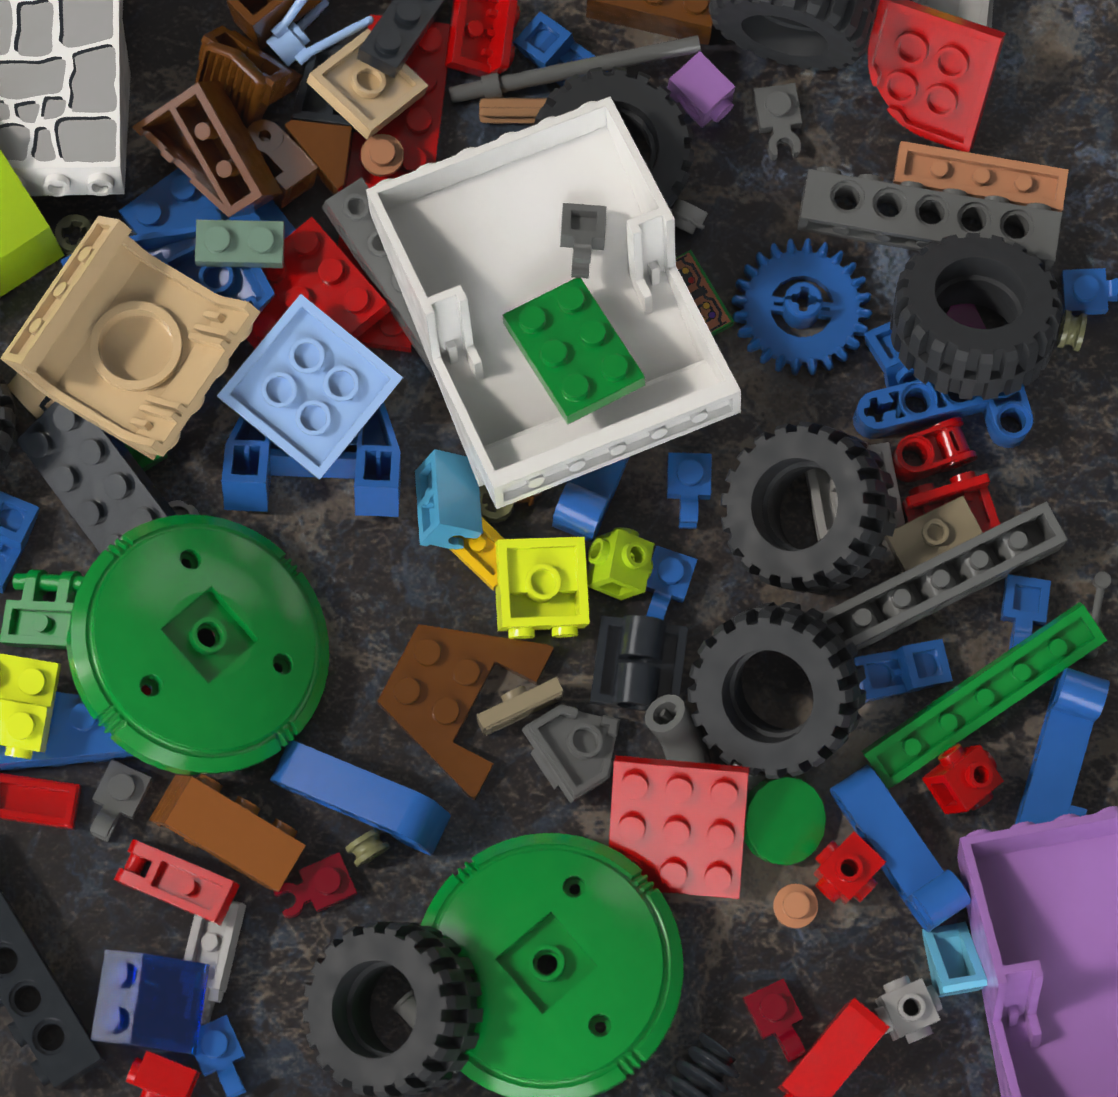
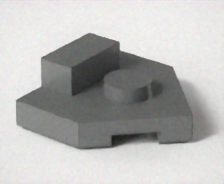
[522,704,620,803]

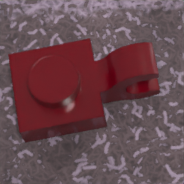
[743,978,806,1063]

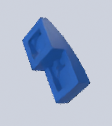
[513,11,608,87]
[0,491,40,594]
[853,639,953,702]

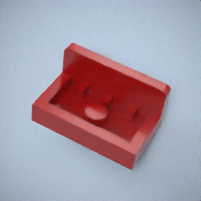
[445,0,520,77]
[902,471,1000,533]

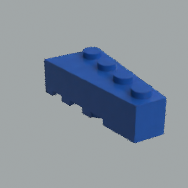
[0,692,137,771]

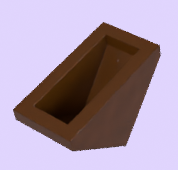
[285,120,353,195]

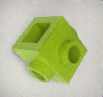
[587,527,654,600]

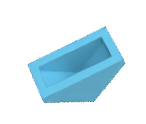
[922,922,987,997]

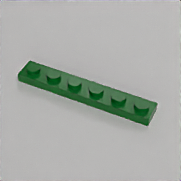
[861,602,1107,790]

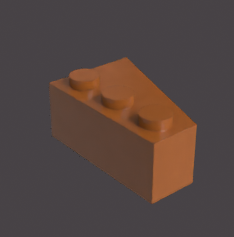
[149,774,306,892]

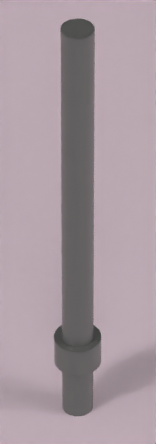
[449,35,701,104]

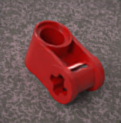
[892,417,978,483]

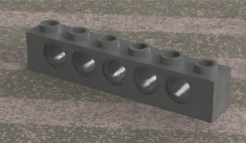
[797,167,1062,272]
[322,177,438,383]
[821,501,1068,651]

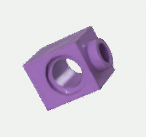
[668,51,735,128]

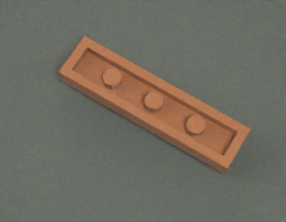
[893,141,1069,212]

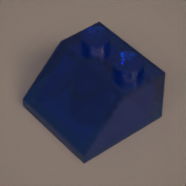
[91,950,210,1055]

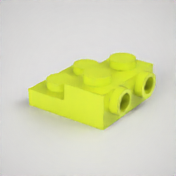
[495,537,590,639]
[0,654,61,759]

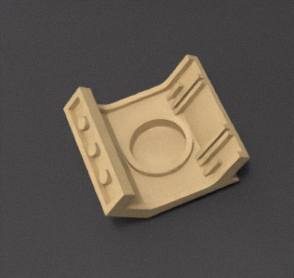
[0,216,260,460]

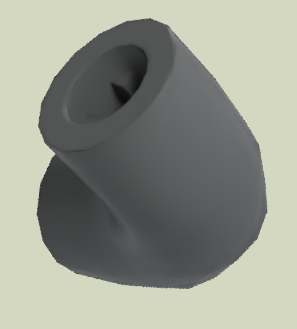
[645,695,711,764]

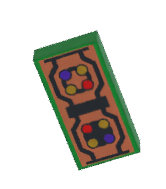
[676,250,734,336]

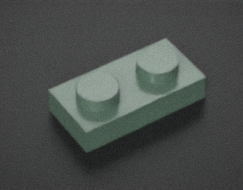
[195,219,285,268]

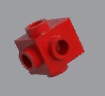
[922,744,1004,815]
[813,831,886,905]

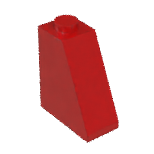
[778,998,890,1097]

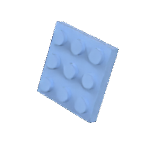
[217,294,403,480]

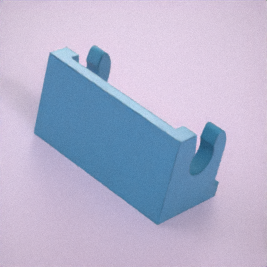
[415,449,483,549]

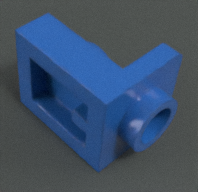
[864,322,918,387]

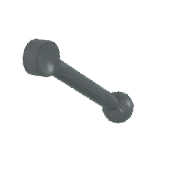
[1084,572,1111,659]

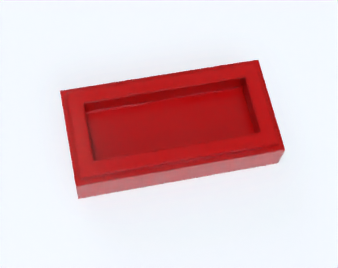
[0,773,82,830]

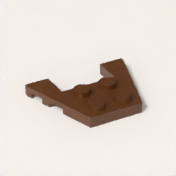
[377,624,554,800]

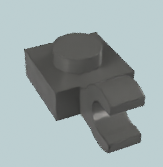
[560,203,607,279]
[90,759,153,843]

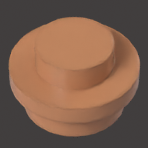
[361,134,404,177]
[773,884,818,929]

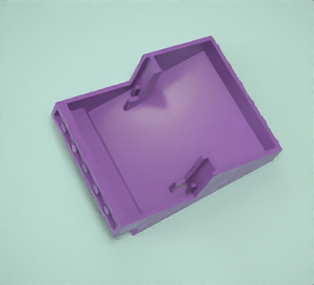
[957,806,1118,1097]

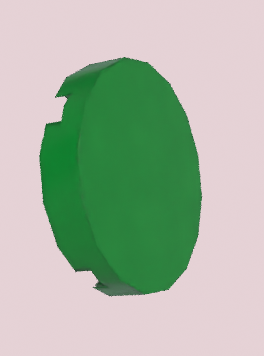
[744,777,826,866]

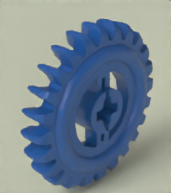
[731,238,872,376]

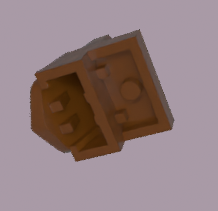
[194,25,303,129]

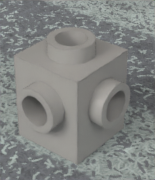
[874,975,942,1044]

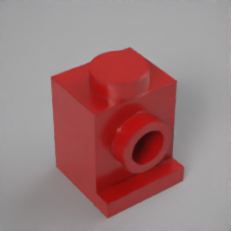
[126,1050,201,1097]

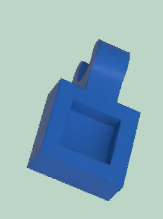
[1061,268,1118,315]
[667,452,712,529]
[646,545,698,620]
[1000,574,1051,650]
[186,1015,246,1097]

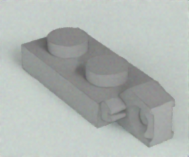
[178,901,246,1024]

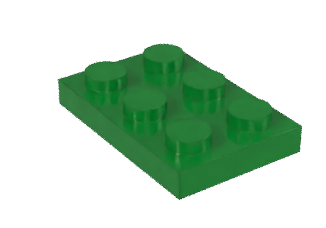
[502,278,645,425]

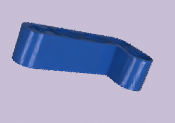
[853,380,1033,448]
[552,457,630,543]
[1014,667,1110,825]
[270,740,451,856]
[830,764,971,932]

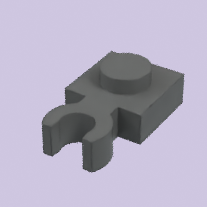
[753,83,802,161]

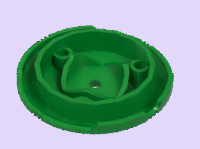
[67,514,329,775]
[421,833,683,1097]

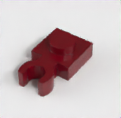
[273,852,358,918]

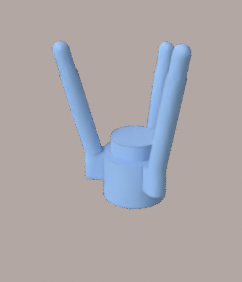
[266,0,374,66]

